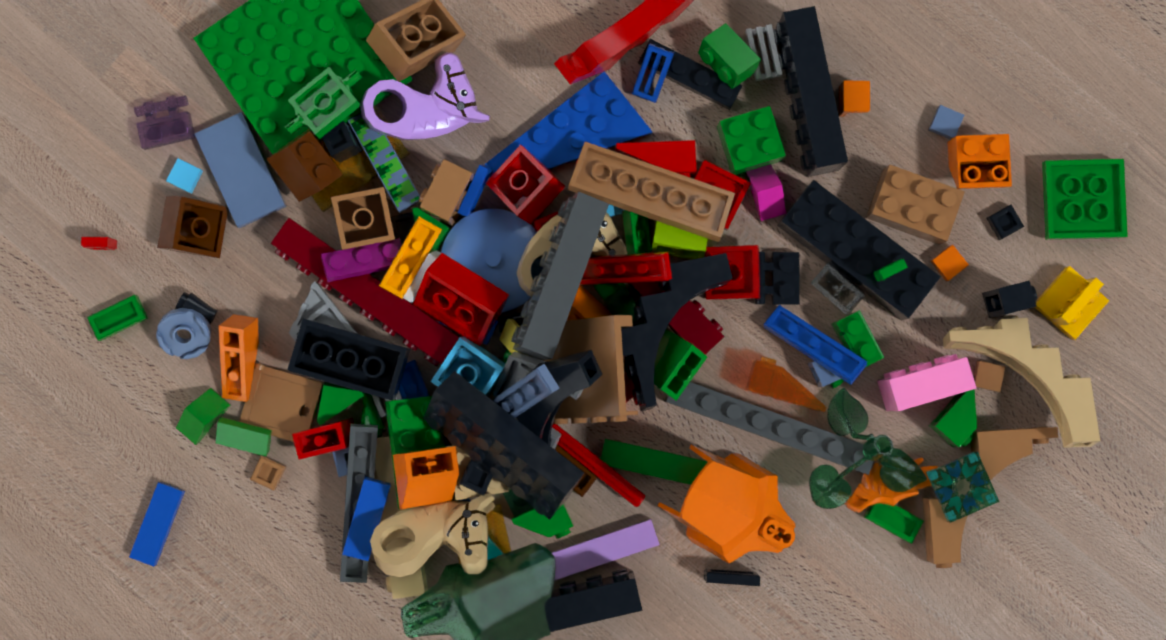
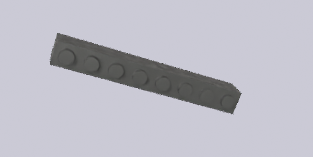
[664,382,878,475]

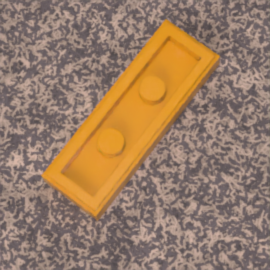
[379,216,442,299]

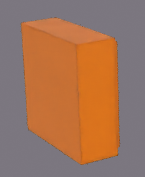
[930,244,969,282]

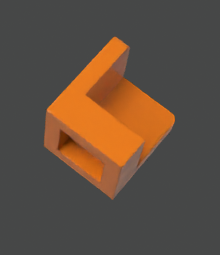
[839,80,870,117]

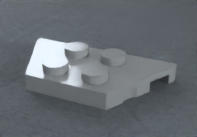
[289,281,358,342]

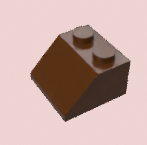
[267,129,343,202]
[157,196,228,258]

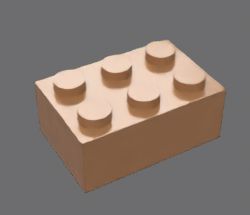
[366,0,466,82]
[866,165,965,245]

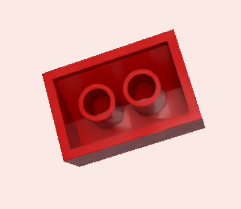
[413,253,509,346]

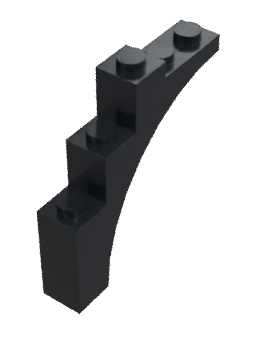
[621,253,733,411]
[517,349,603,446]

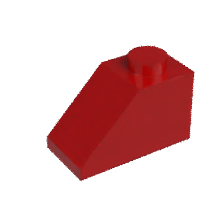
[292,418,354,460]

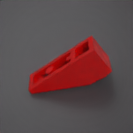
[616,140,697,177]

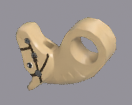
[517,212,627,297]
[370,493,495,577]

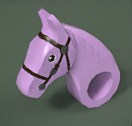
[360,52,490,140]

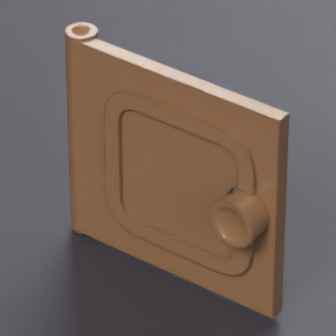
[239,363,324,442]

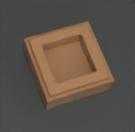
[973,361,1005,392]
[250,455,287,491]

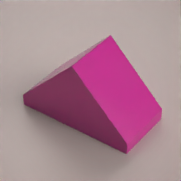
[745,164,786,222]

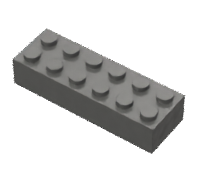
[511,192,609,361]

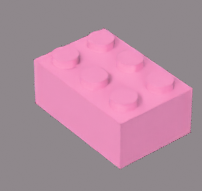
[877,354,976,411]

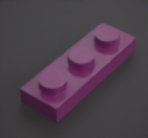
[321,238,402,282]

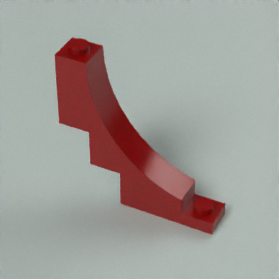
[554,0,694,85]

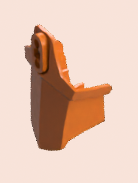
[657,444,796,564]

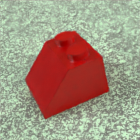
[486,145,566,225]

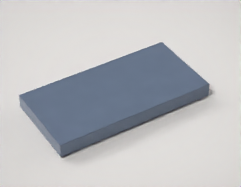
[195,112,287,228]

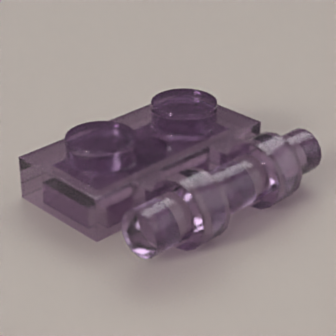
[134,95,196,150]

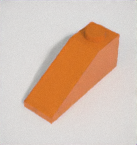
[219,314,259,402]

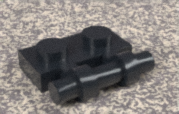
[755,252,800,305]

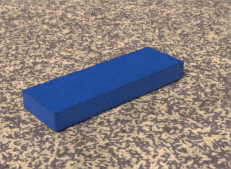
[342,476,391,561]
[129,482,185,567]

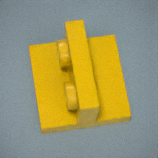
[1035,266,1110,340]

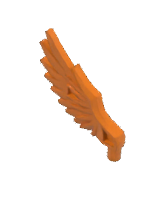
[835,455,942,513]

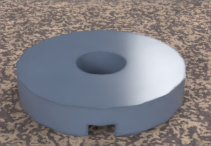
[156,308,212,359]

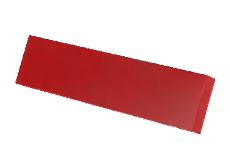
[580,252,672,285]

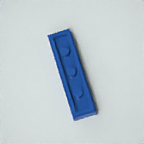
[764,305,867,385]

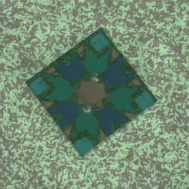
[926,451,1000,523]

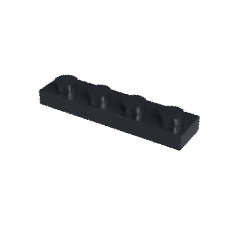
[638,39,743,110]

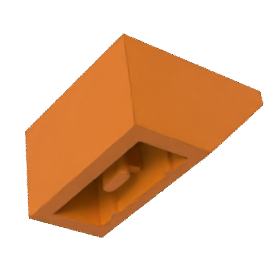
[947,134,1012,189]
[393,446,459,509]

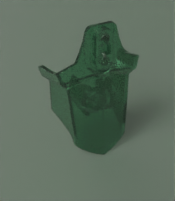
[401,543,556,640]

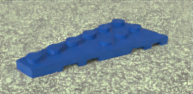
[485,71,653,177]

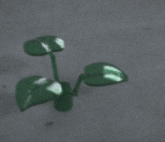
[809,388,927,509]

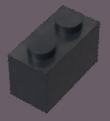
[982,281,1037,318]

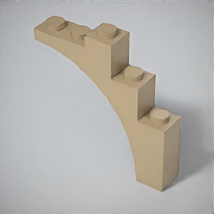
[943,315,1100,448]

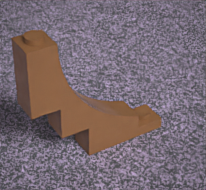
[922,426,1058,568]

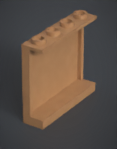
[544,315,638,424]

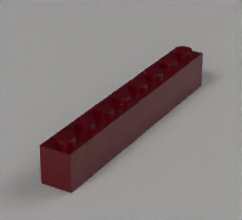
[271,218,460,367]

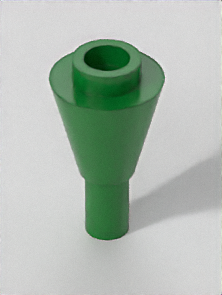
[361,393,387,438]

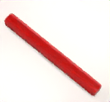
[552,424,646,507]

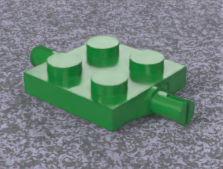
[285,67,363,139]

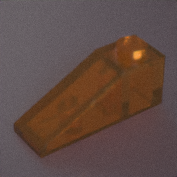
[745,356,827,412]

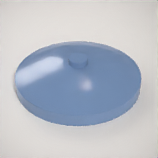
[441,209,543,313]

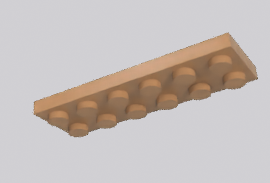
[568,142,735,242]

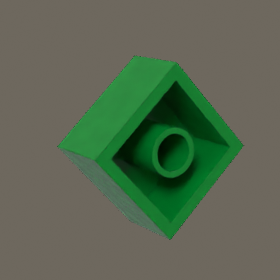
[717,106,786,175]

